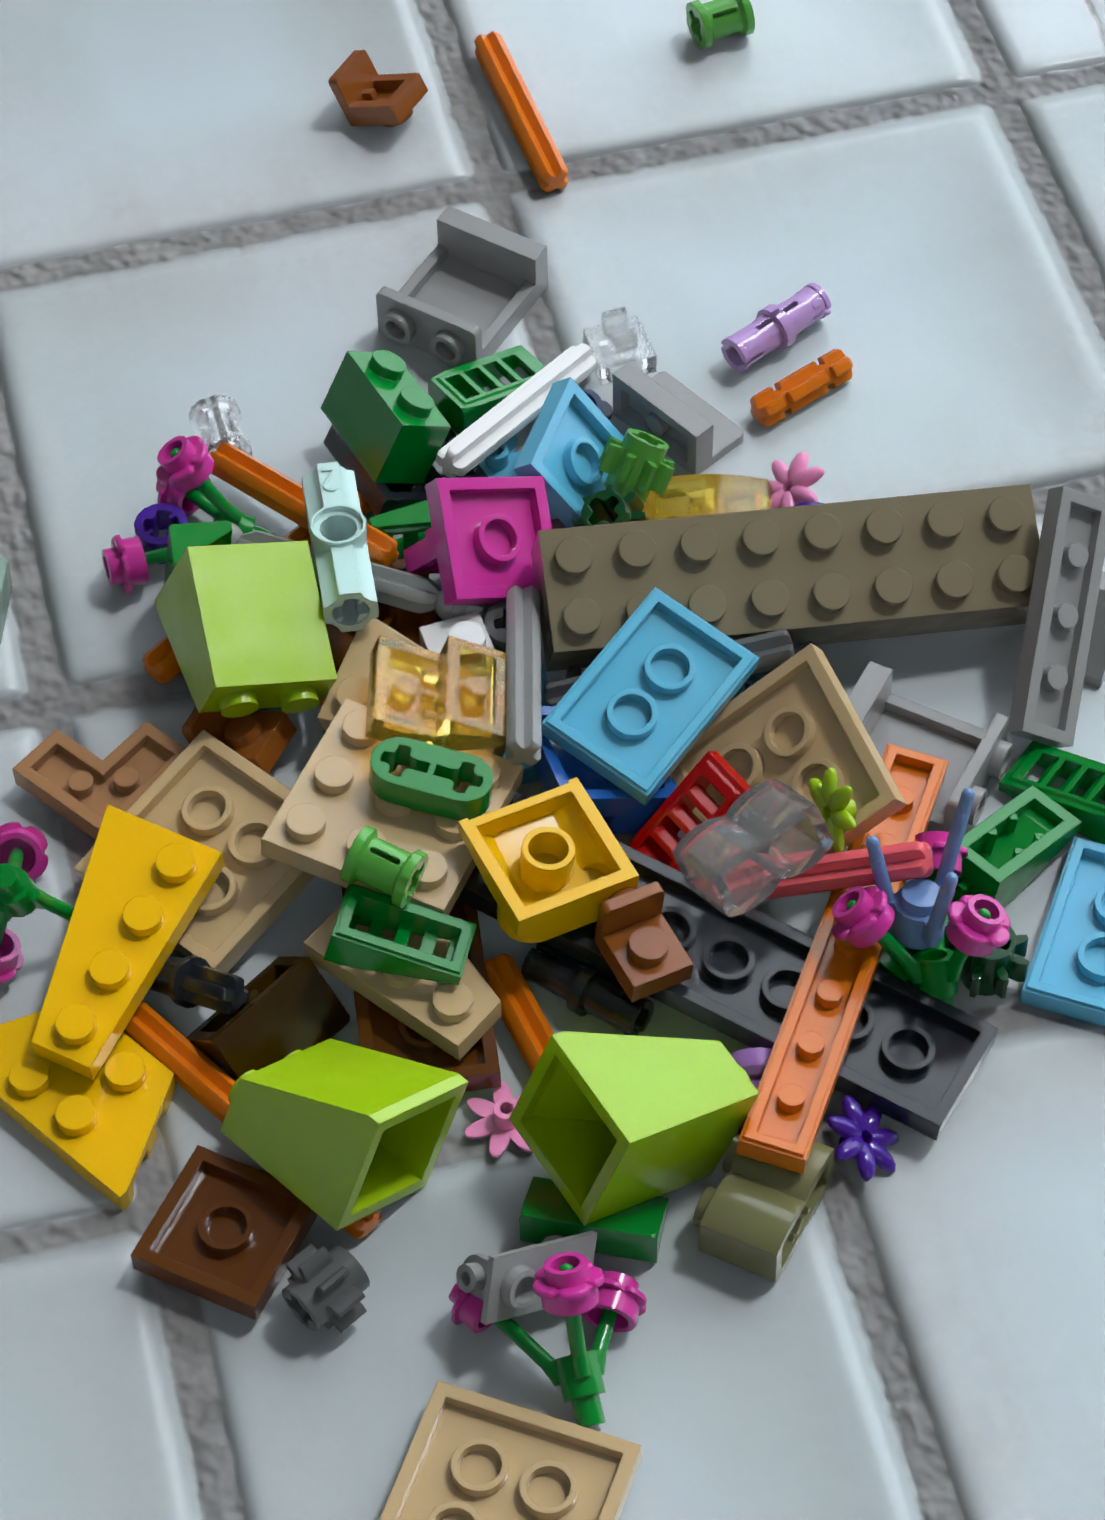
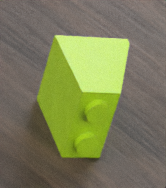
[155,540,337,718]
[509,1031,760,1225]
[220,1038,469,1231]

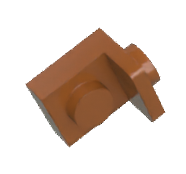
[182,707,297,774]
[594,882,694,1002]

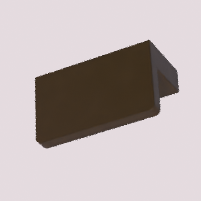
[186,956,350,1081]

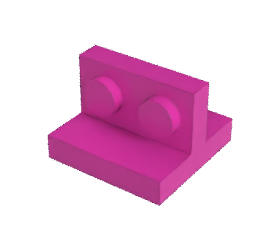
[403,476,552,606]

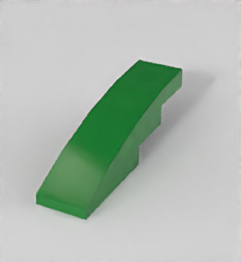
[877,785,1082,987]

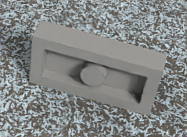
[612,361,744,477]

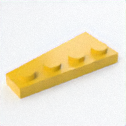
[31,804,225,1080]

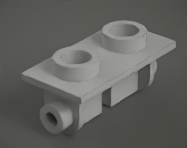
[456,1230,597,1325]

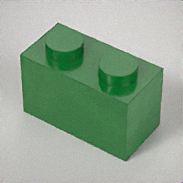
[321,350,451,484]

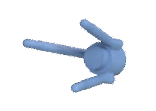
[866,788,975,950]

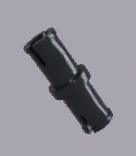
[521,942,654,1036]

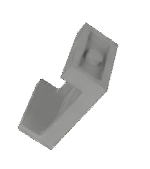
[376,206,548,366]
[848,661,1014,832]

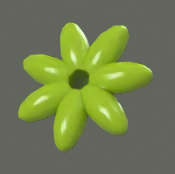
[804,767,857,853]

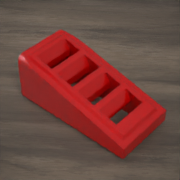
[629,751,756,875]

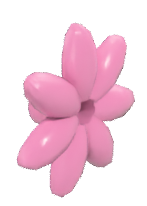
[755,452,824,509]
[464,1081,533,1159]

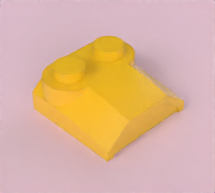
[458,777,639,943]

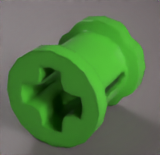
[686,0,755,49]
[340,826,429,908]

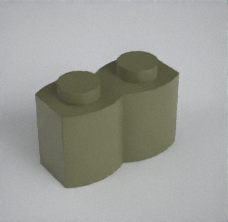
[693,1133,835,1282]

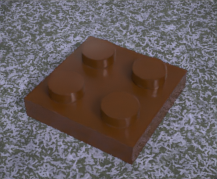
[131,1145,318,1321]

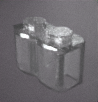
[672,779,834,917]

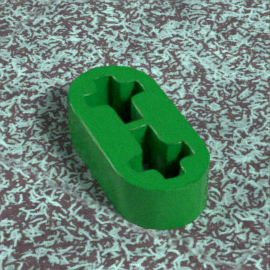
[369,737,493,821]

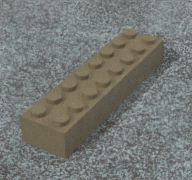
[531,484,1040,672]

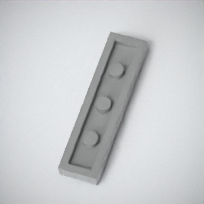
[1008,486,1105,748]

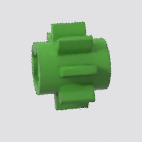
[598,428,675,503]

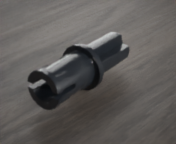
[149,955,250,1015]

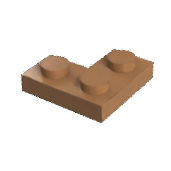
[12,721,186,840]

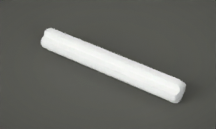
[436,343,598,478]

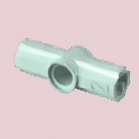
[301,461,379,632]

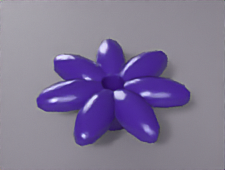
[827,1095,899,1182]

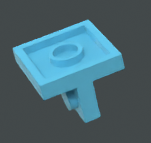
[513,377,624,528]

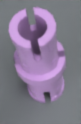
[721,283,831,372]

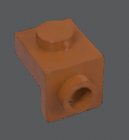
[328,50,428,127]

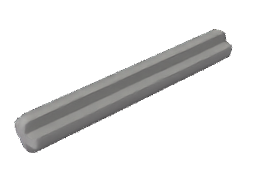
[506,585,542,766]

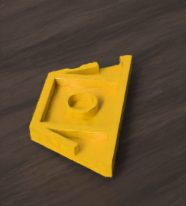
[0,1011,177,1211]

